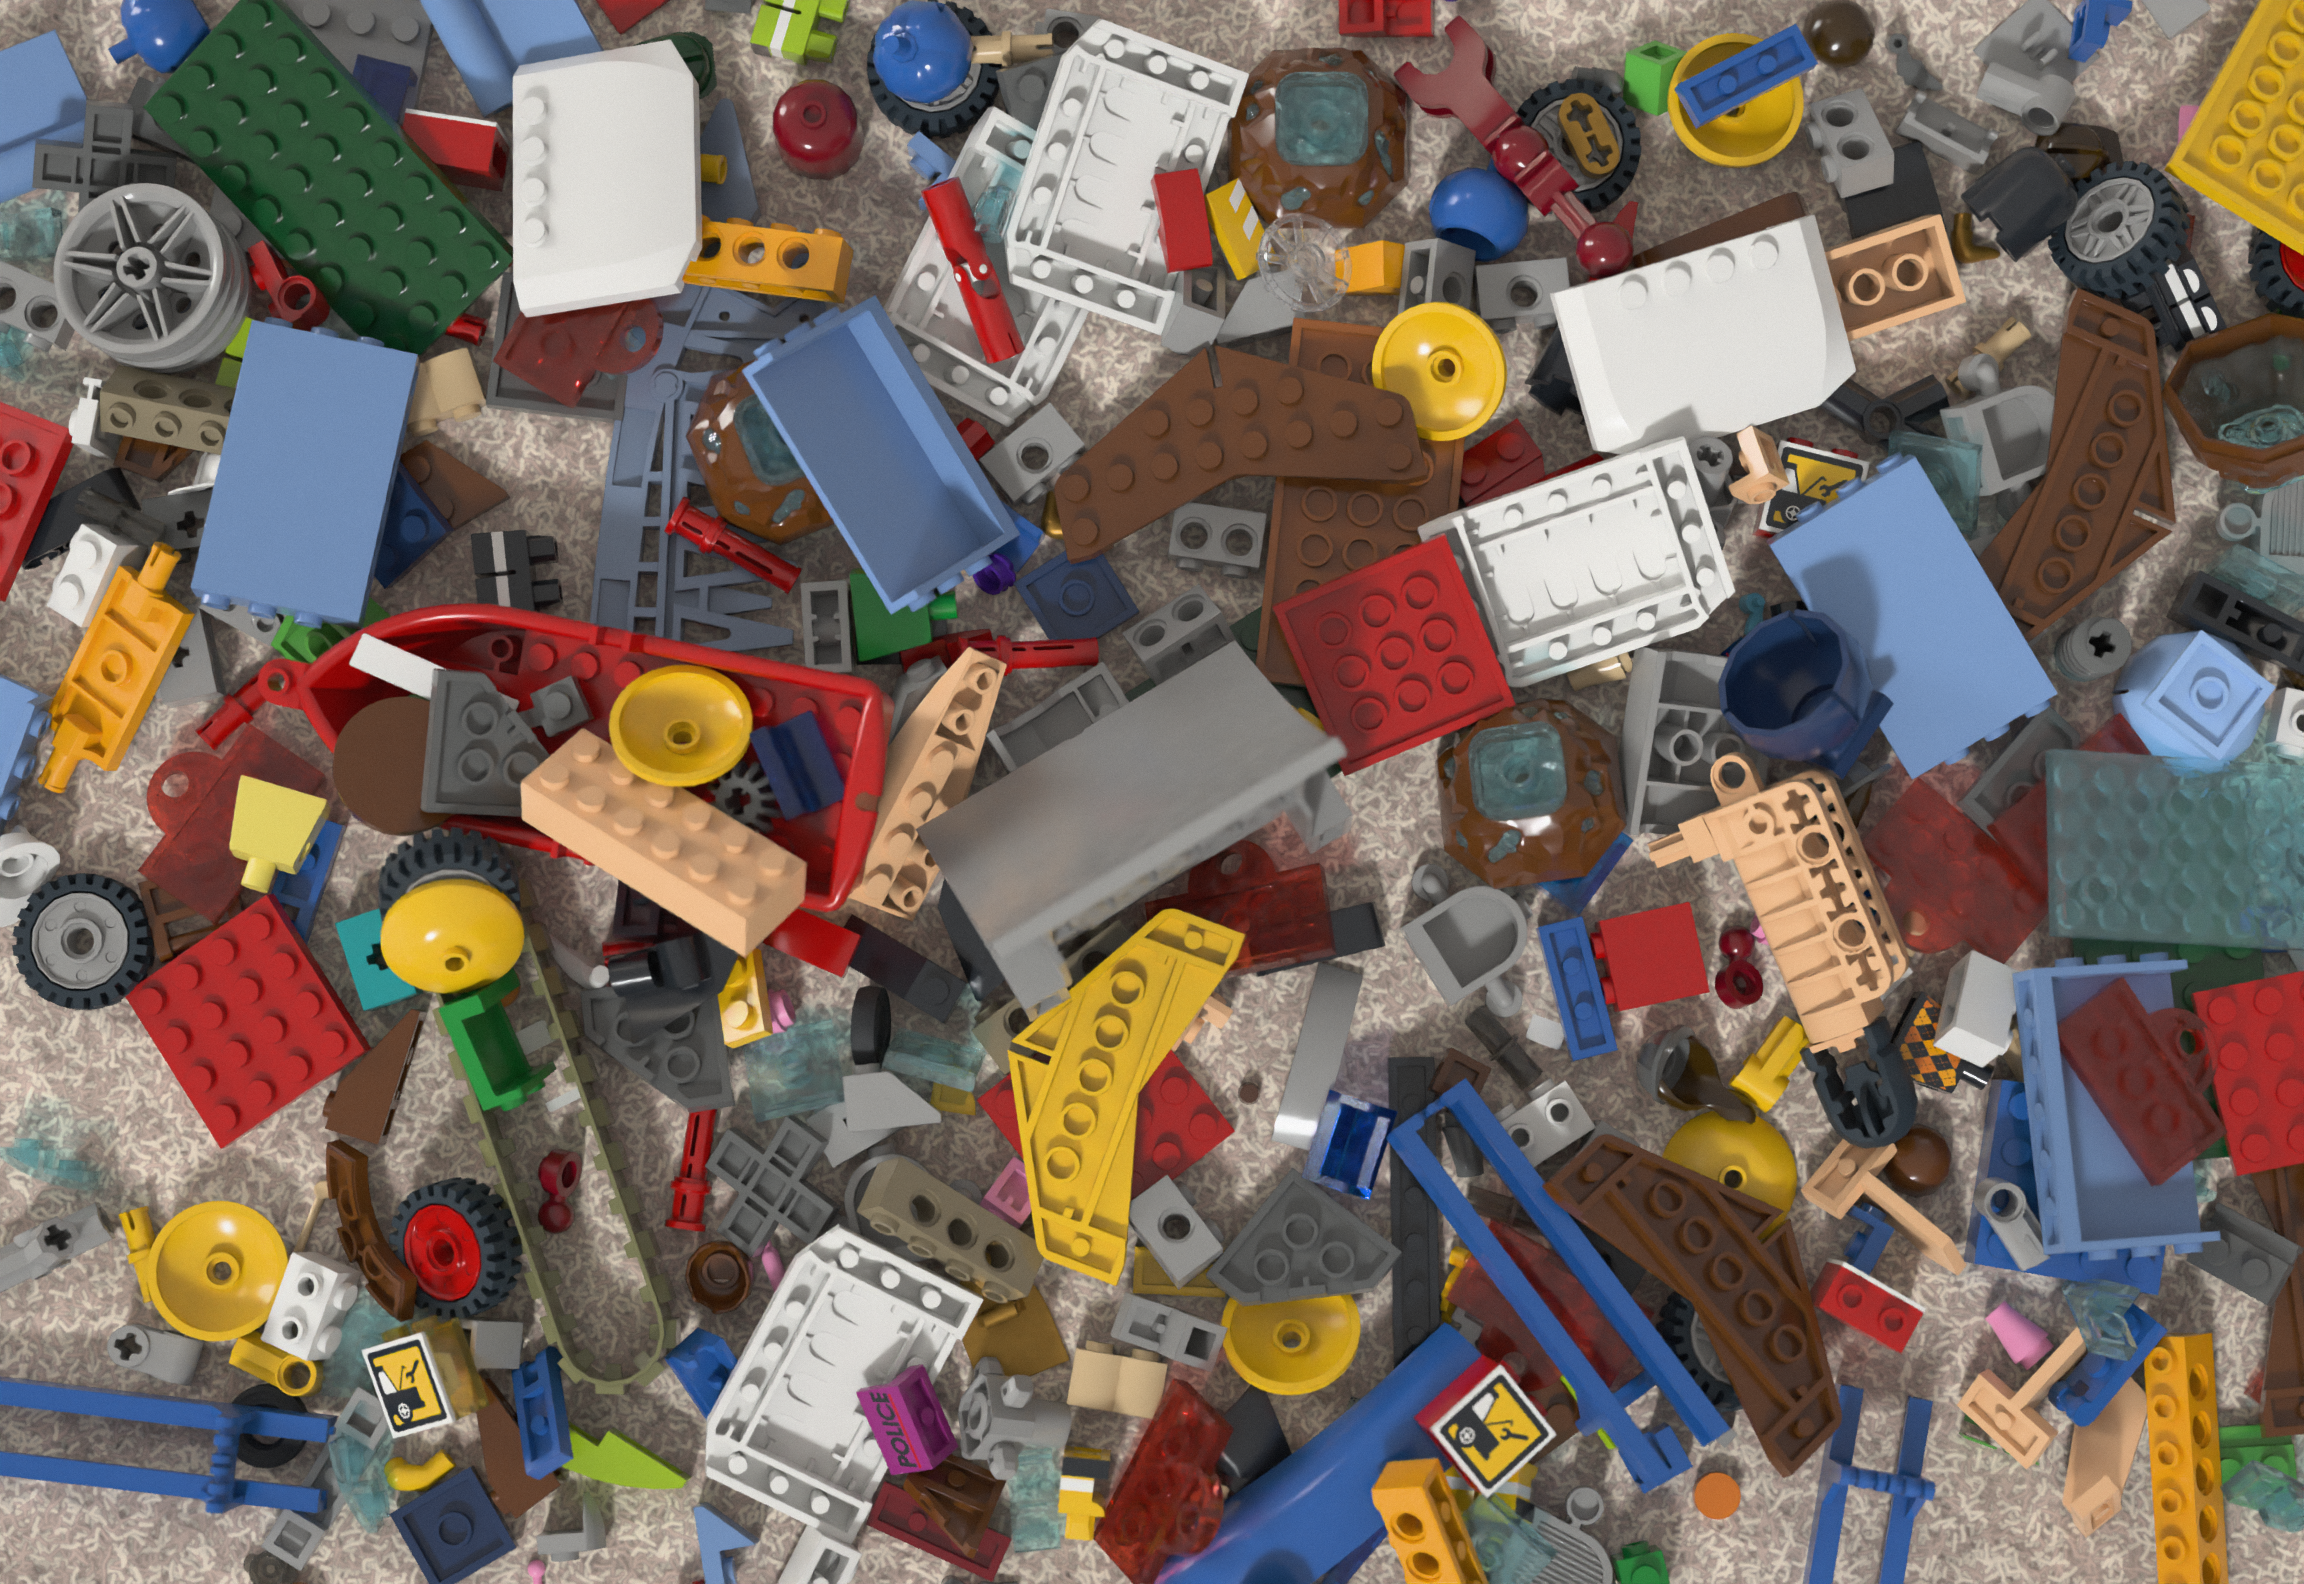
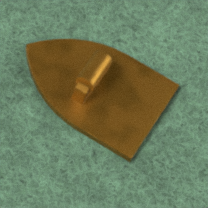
[960,1252,1070,1377]

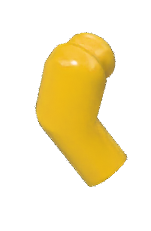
[384,1448,457,1492]

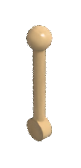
[288,1181,329,1260]

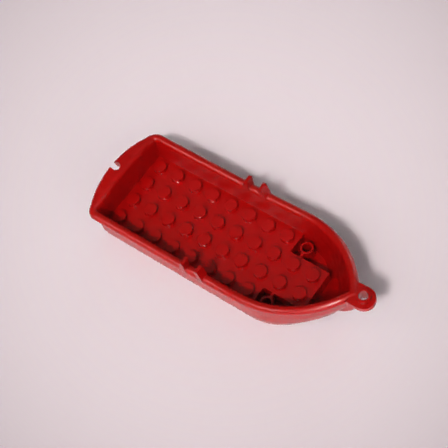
[258,603,895,912]

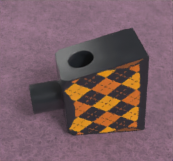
[1874,991,1994,1094]

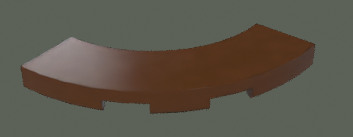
[326,1139,417,1322]

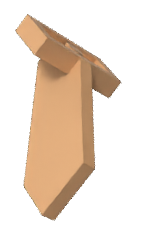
[1801,1139,1967,1276]
[1957,1308,2117,1469]
[2062,1376,2147,1538]

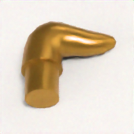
[1951,212,2000,264]
[1040,491,1064,540]

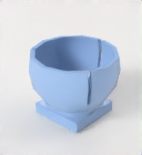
[2111,630,2276,777]

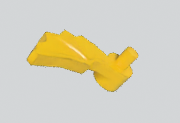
[1439,1246,1481,1324]

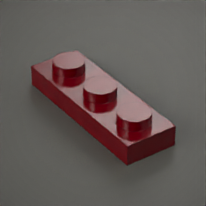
[865,1480,1012,1582]

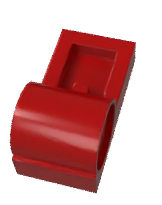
[247,240,330,332]

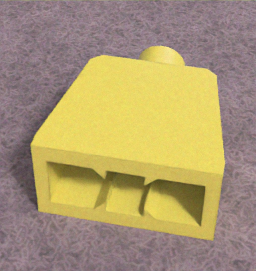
[230,775,331,893]

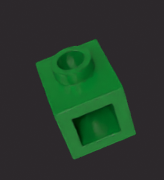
[1610,1540,1670,1584]

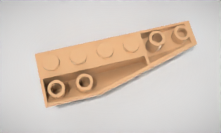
[848,647,1007,922]

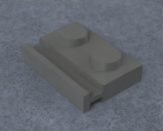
[2186,1202,2304,1307]

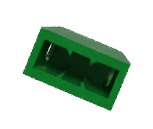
[849,568,958,661]

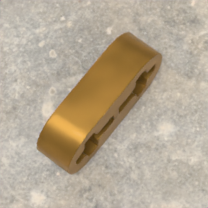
[1557,93,1620,179]

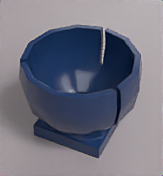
[1718,609,1894,780]

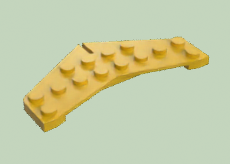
[1007,909,1246,1286]

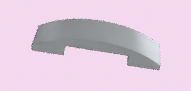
[1271,963,1363,1152]
[261,1385,390,1571]

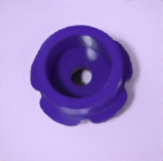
[973,553,1016,595]

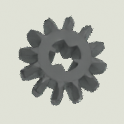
[706,761,786,834]

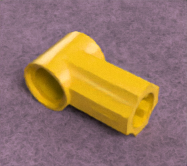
[1728,1015,1810,1113]
[229,1330,326,1398]

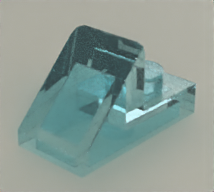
[2061,1279,2140,1361]

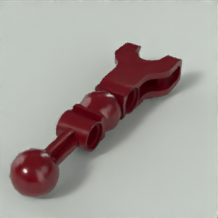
[1393,15,1634,279]

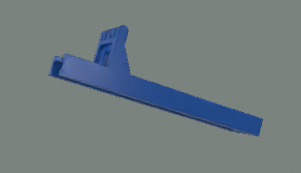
[1386,1078,1730,1489]
[0,1376,337,1514]
[1803,1383,1936,1584]

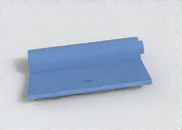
[419,0,604,119]
[0,29,88,204]

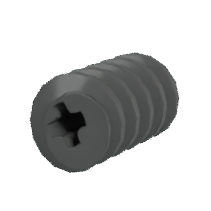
[2053,617,2132,682]

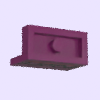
[856,1364,958,1475]

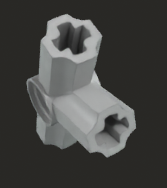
[0,1202,115,1293]

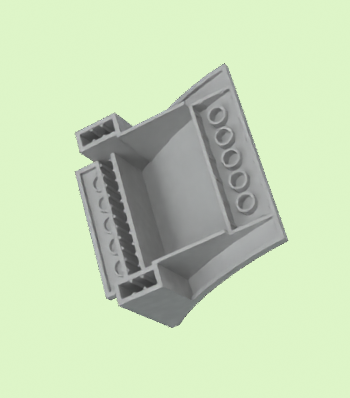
[916,640,1353,1022]

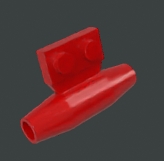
[1459,418,1604,508]

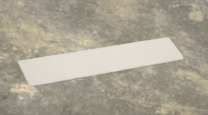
[349,633,519,711]

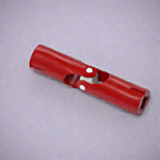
[921,176,1025,364]

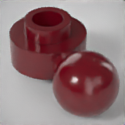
[1715,925,1763,1009]
[538,1148,582,1234]

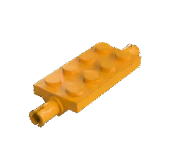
[37,542,195,793]

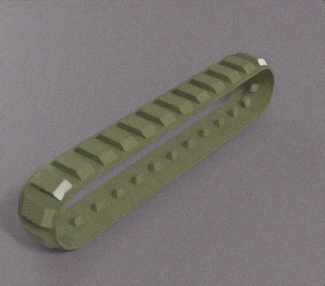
[425,831,681,1395]

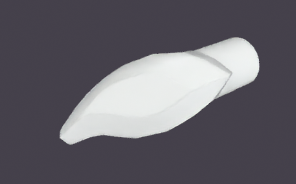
[549,933,611,990]

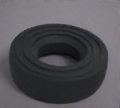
[850,986,891,1069]
[232,1384,308,1468]

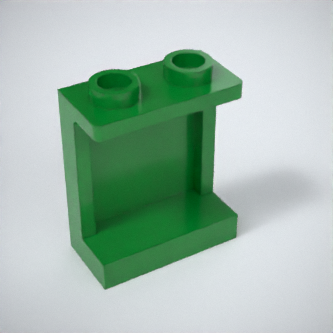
[438,968,556,1111]

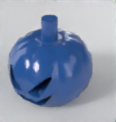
[108,0,211,74]
[872,0,973,103]
[1429,158,1530,262]

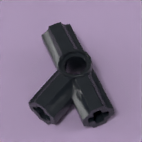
[1817,374,1950,476]

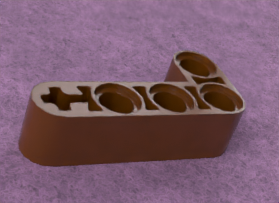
[1632,192,1810,269]

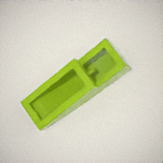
[562,1421,692,1489]

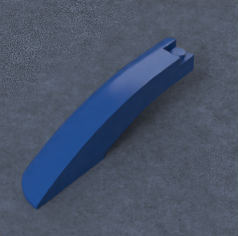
[1135,1323,1481,1584]

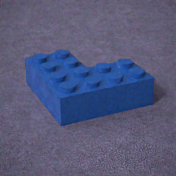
[1964,1079,2166,1295]

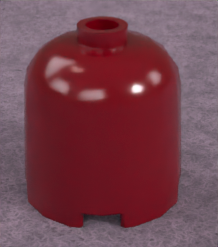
[773,79,865,181]

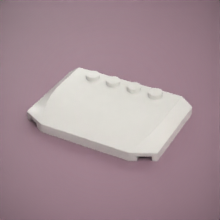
[1003,19,1249,335]
[513,40,702,317]
[883,107,1089,427]
[1550,214,1856,455]
[1418,436,1735,688]
[705,1224,984,1545]

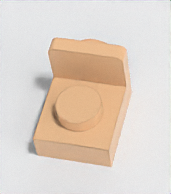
[1729,425,1790,504]
[1171,991,1233,1052]

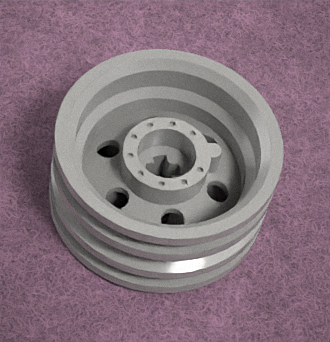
[53,183,252,375]

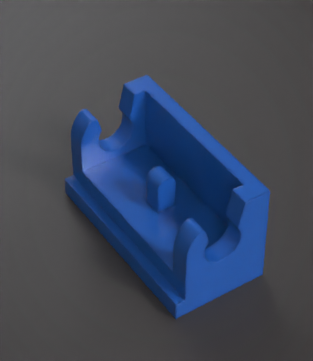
[664,1327,738,1419]

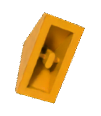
[1335,240,1405,296]

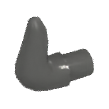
[1571,66,1623,93]

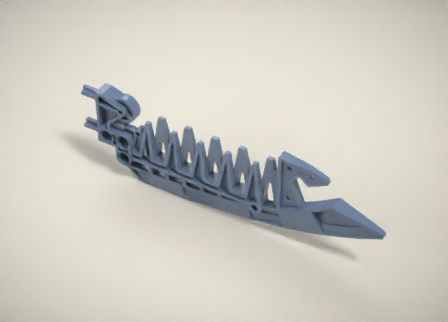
[590,98,827,653]

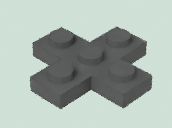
[32,99,177,213]
[705,1115,841,1258]

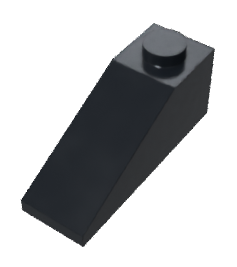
[2166,570,2304,675]
[843,914,969,1024]

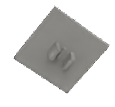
[1973,0,2100,83]

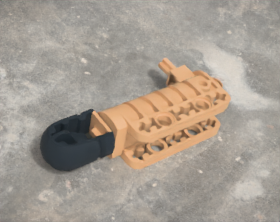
[1647,752,1918,1149]

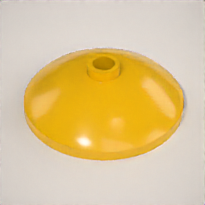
[1667,33,1804,168]
[1372,302,1507,441]
[609,665,753,787]
[380,879,524,994]
[1662,1111,1797,1240]
[147,1201,289,1341]
[1221,1294,1361,1395]

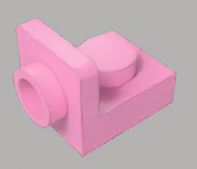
[979,1156,1031,1229]

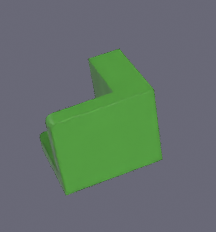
[1623,40,1687,116]

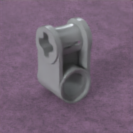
[107,1324,205,1386]

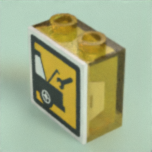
[362,1315,490,1438]

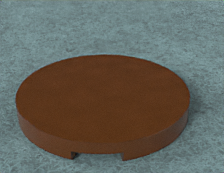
[332,697,457,836]

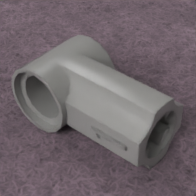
[1976,62,2076,136]
[1974,1177,2050,1271]

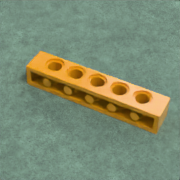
[682,215,854,304]
[2144,1333,2229,1584]
[1371,1458,1489,1584]

